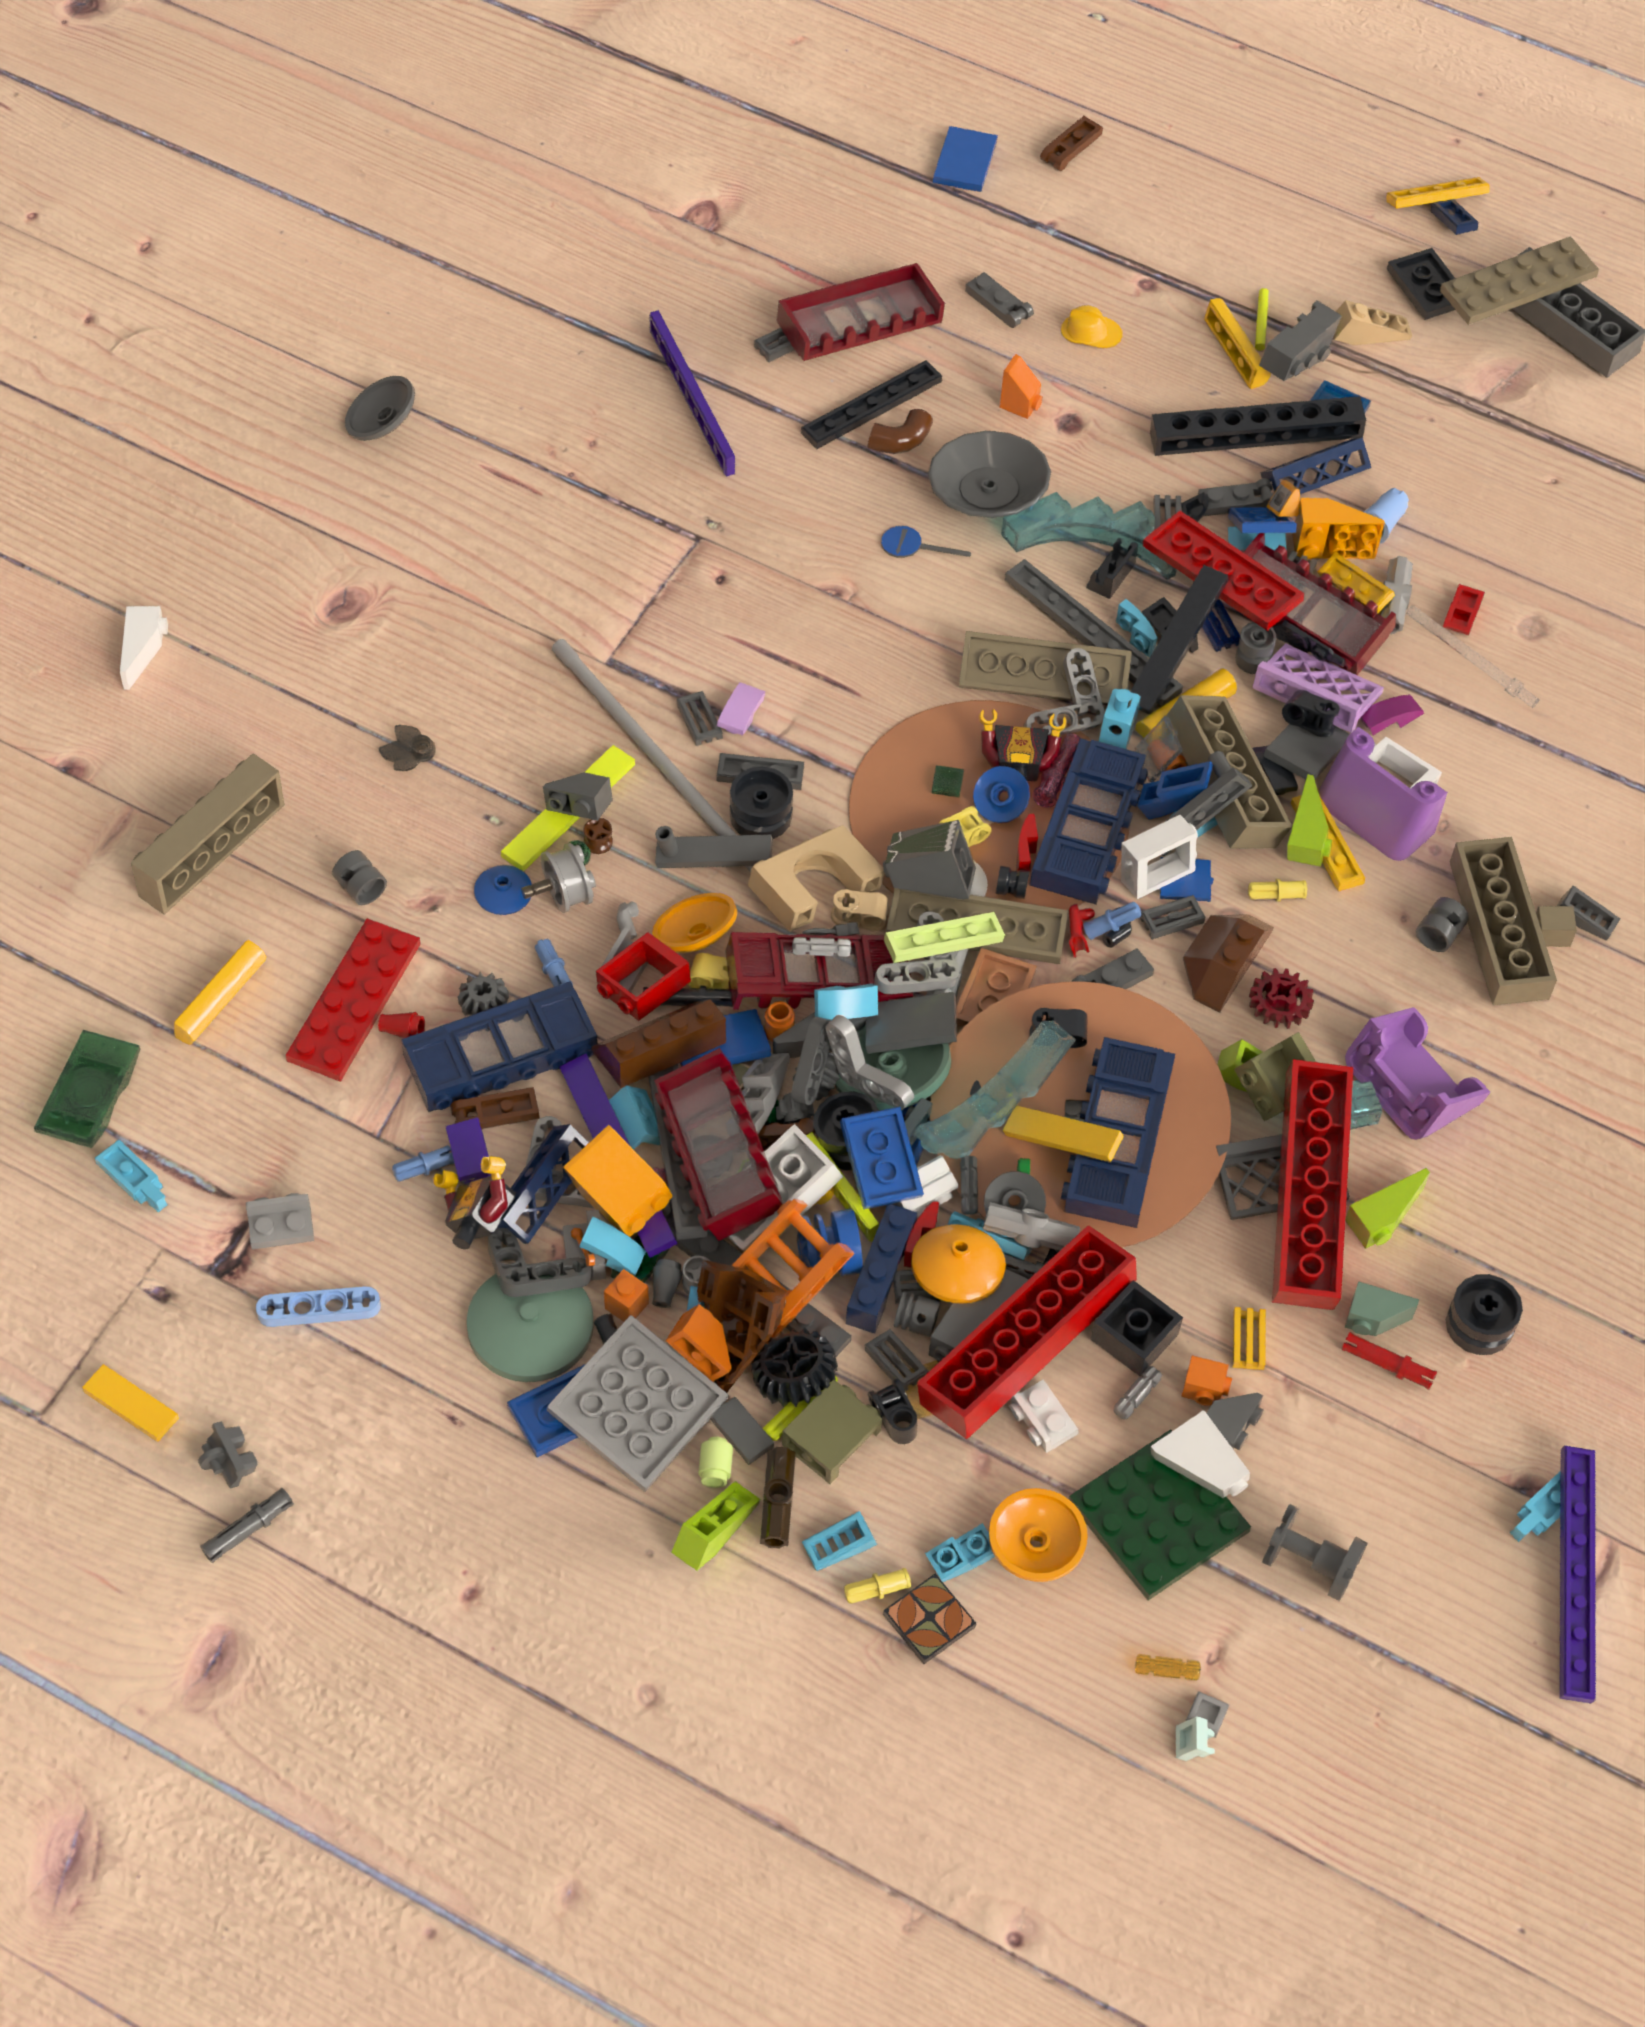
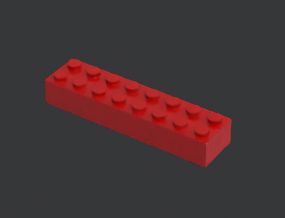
[1272,1059,1354,1310]
[917,1225,1137,1440]

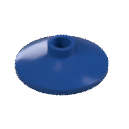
[973,766,1030,823]
[474,865,532,915]

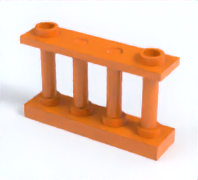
[732,1199,855,1344]

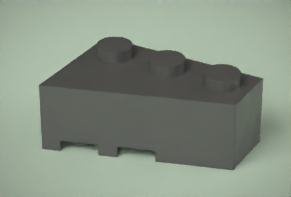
[1259,300,1342,381]

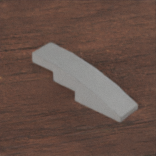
[727,1053,790,1136]

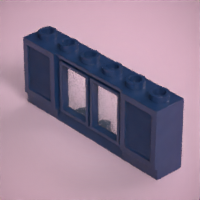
[1030,738,1148,905]
[401,981,598,1112]
[1060,1037,1175,1228]

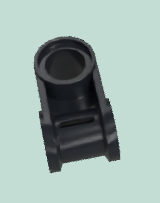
[1282,690,1340,737]
[1029,1008,1088,1048]
[867,1379,917,1444]

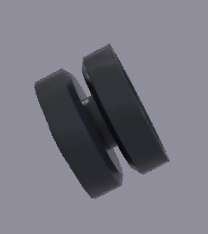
[730,766,793,839]
[813,1091,879,1171]
[1445,1274,1523,1355]

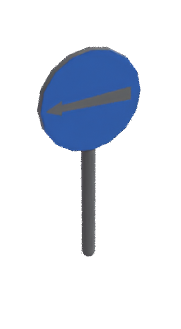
[881,526,971,558]

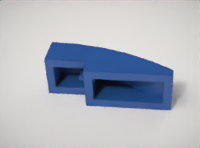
[1137,761,1213,820]

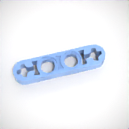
[256,1286,381,1327]

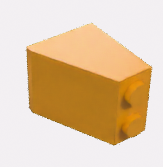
[563,1125,673,1237]

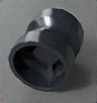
[996,866,1029,899]

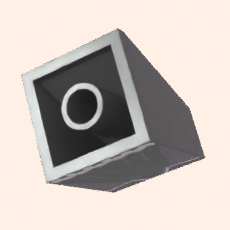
[883,820,976,900]

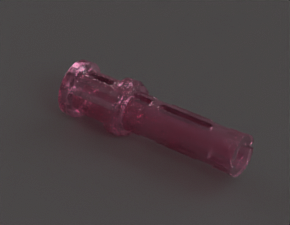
[1032,733,1080,808]

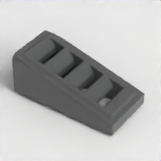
[1557,885,1621,941]

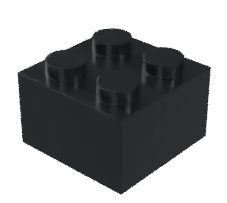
[1091,1280,1183,1377]

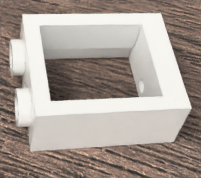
[1368,737,1442,789]
[1121,815,1198,899]

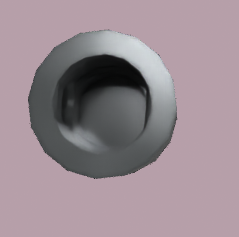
[894,1291,941,1337]

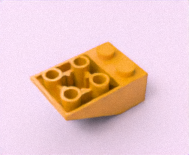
[1292,498,1385,559]

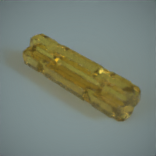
[1135,1654,1201,1681]

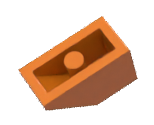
[1000,354,1043,419]
[665,1304,732,1382]

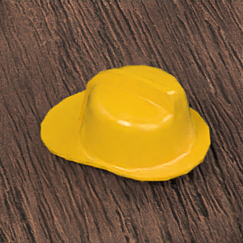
[1061,305,1123,348]

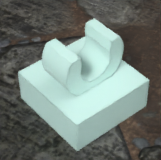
[1176,1716,1215,1761]

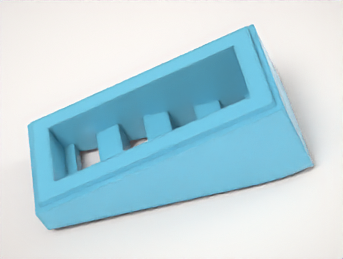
[802,1511,877,1571]

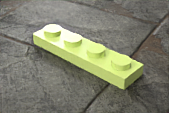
[884,912,1005,963]

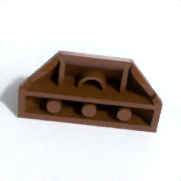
[1183,914,1274,1013]

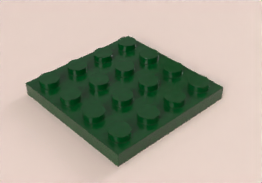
[1069,1429,1251,1601]

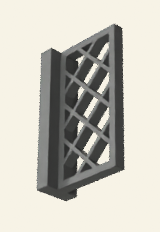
[1216,1134,1350,1220]

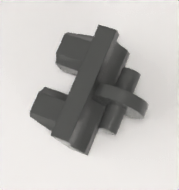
[198,1421,258,1488]

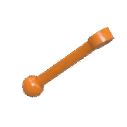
[571,1227,595,1267]

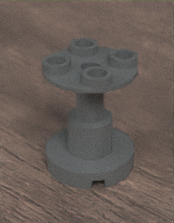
[1262,1504,1368,1601]

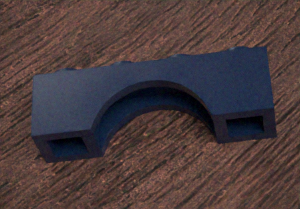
[846,1204,917,1334]

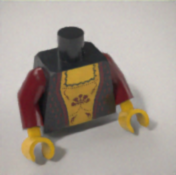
[979,709,1066,782]
[433,1156,517,1250]

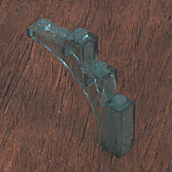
[1001,492,1177,580]
[914,1021,1076,1159]

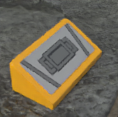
[1267,480,1300,517]

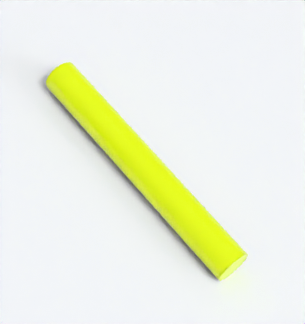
[1255,288,1269,351]

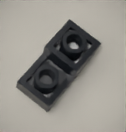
[1252,745,1298,795]

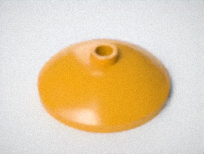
[652,893,737,953]
[911,1224,1006,1304]
[989,1488,1088,1582]

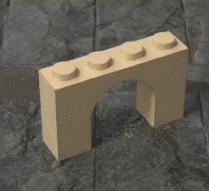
[748,825,885,932]

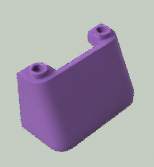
[1319,727,1448,861]
[1345,1007,1490,1140]

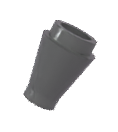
[652,1259,683,1308]

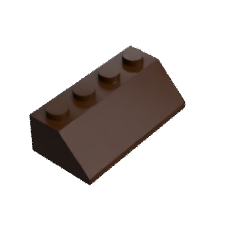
[591,999,726,1088]

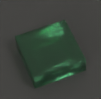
[932,765,964,798]

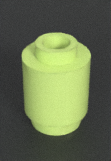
[698,1437,733,1488]

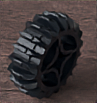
[751,1328,838,1407]

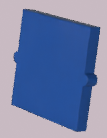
[1160,857,1214,902]

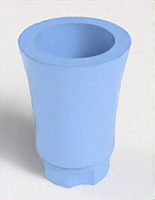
[1363,488,1409,544]

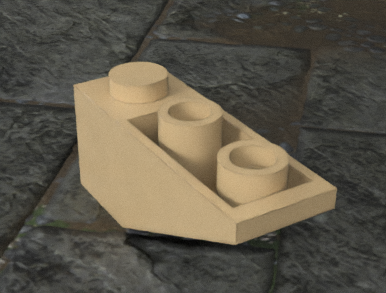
[1333,300,1413,346]

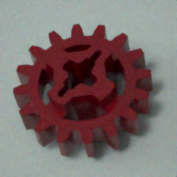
[1249,968,1314,1029]

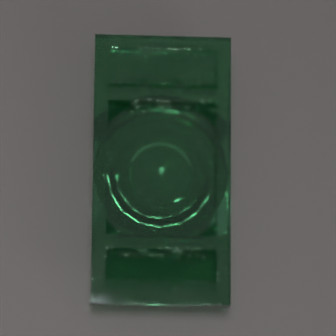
[34,1030,140,1148]

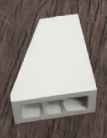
[1151,1410,1250,1498]

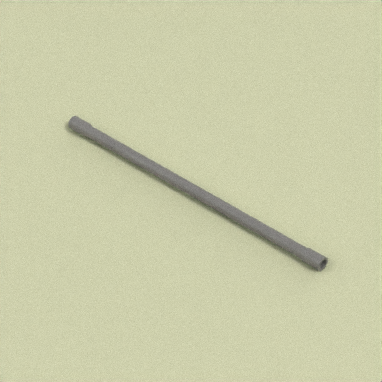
[552,639,752,872]

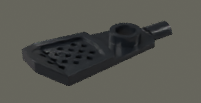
[1272,620,1346,667]

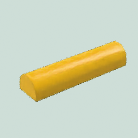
[1204,298,1271,389]
[1135,668,1237,745]
[174,939,266,1045]

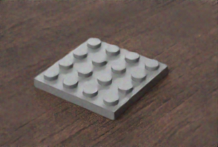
[547,1315,729,1492]

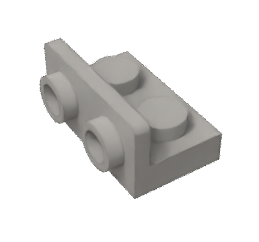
[246,1193,314,1250]

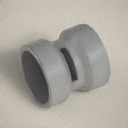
[682,1256,710,1295]

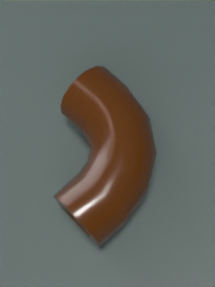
[867,409,933,454]

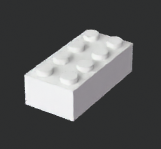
[728,1124,843,1252]

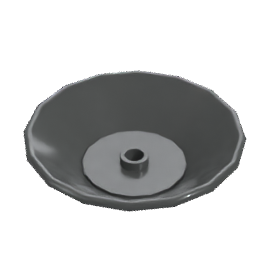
[928,430,1051,518]

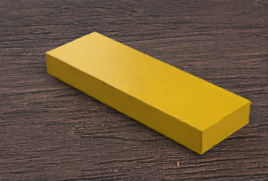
[1317,552,1395,614]
[82,1364,179,1442]

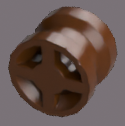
[583,818,613,854]

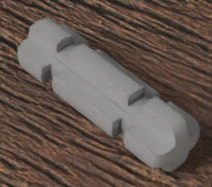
[792,937,851,957]
[1114,1366,1162,1419]

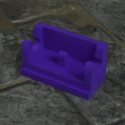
[445,1117,491,1184]

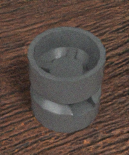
[1235,622,1276,674]
[332,850,387,905]
[1416,897,1469,952]

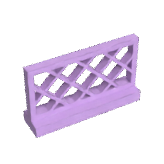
[1253,643,1384,733]

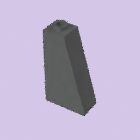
[928,1269,1029,1362]

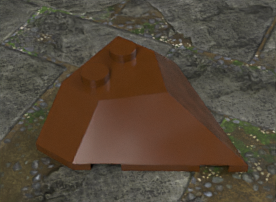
[697,1260,787,1393]

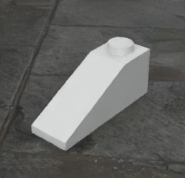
[120,606,168,690]

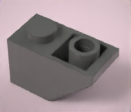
[543,772,613,821]
[1207,1392,1264,1451]

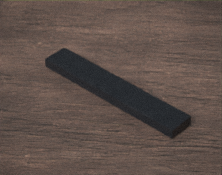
[801,360,942,449]
[1130,565,1229,715]

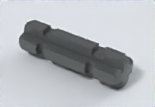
[960,1156,978,1215]

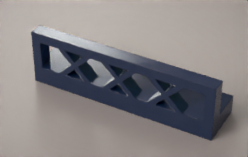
[1260,437,1372,494]
[497,1124,589,1244]

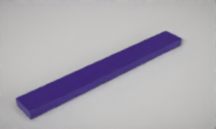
[649,310,735,477]
[559,1054,678,1258]
[1559,1445,1596,1704]

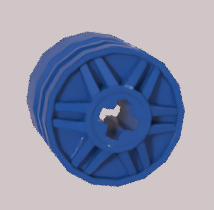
[797,1208,863,1276]

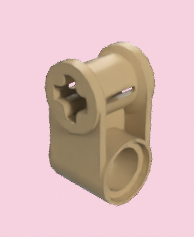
[831,889,888,931]

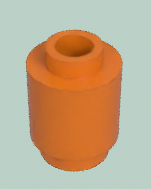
[764,1001,795,1042]

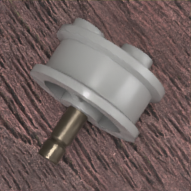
[521,843,596,913]

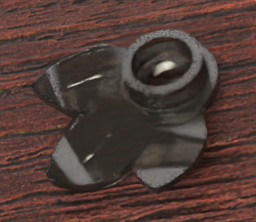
[379,725,436,771]

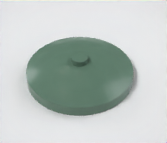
[835,1024,952,1111]
[467,1264,594,1382]

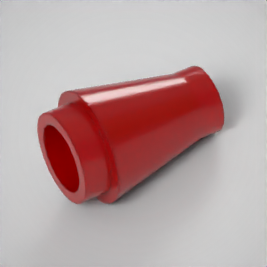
[378,1012,425,1039]

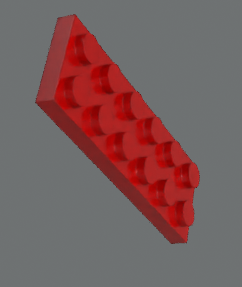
[1143,511,1304,630]
[286,918,421,1082]

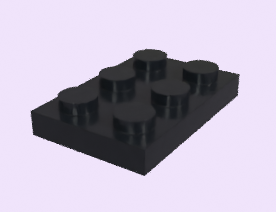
[1387,248,1456,320]

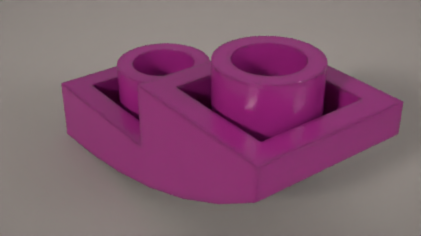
[1360,694,1424,735]

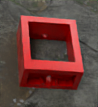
[596,932,691,1021]

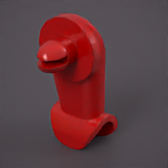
[1069,904,1095,958]

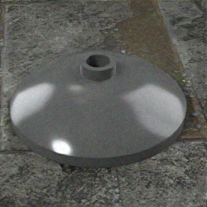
[345,376,415,441]

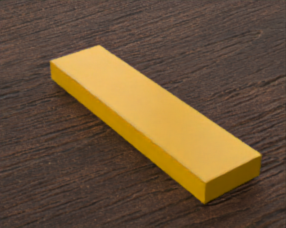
[1386,177,1490,209]
[1290,792,1366,892]
[1003,1105,1124,1162]

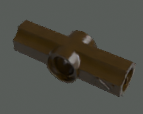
[760,1447,796,1549]

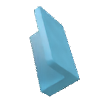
[609,1086,660,1150]

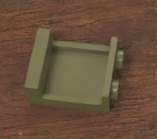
[1234,1032,1316,1122]
[782,1380,882,1484]

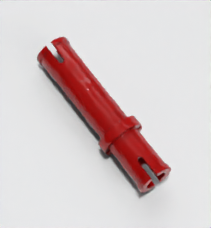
[1342,1332,1437,1390]

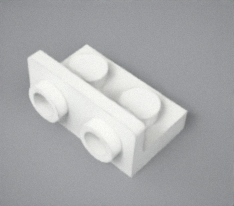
[1009,1379,1079,1453]

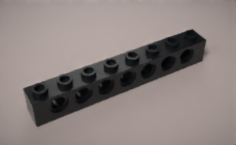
[1150,396,1366,456]

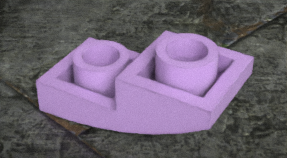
[717,682,766,735]

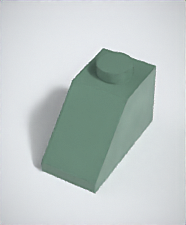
[1345,1281,1419,1336]

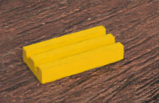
[1232,1307,1266,1370]

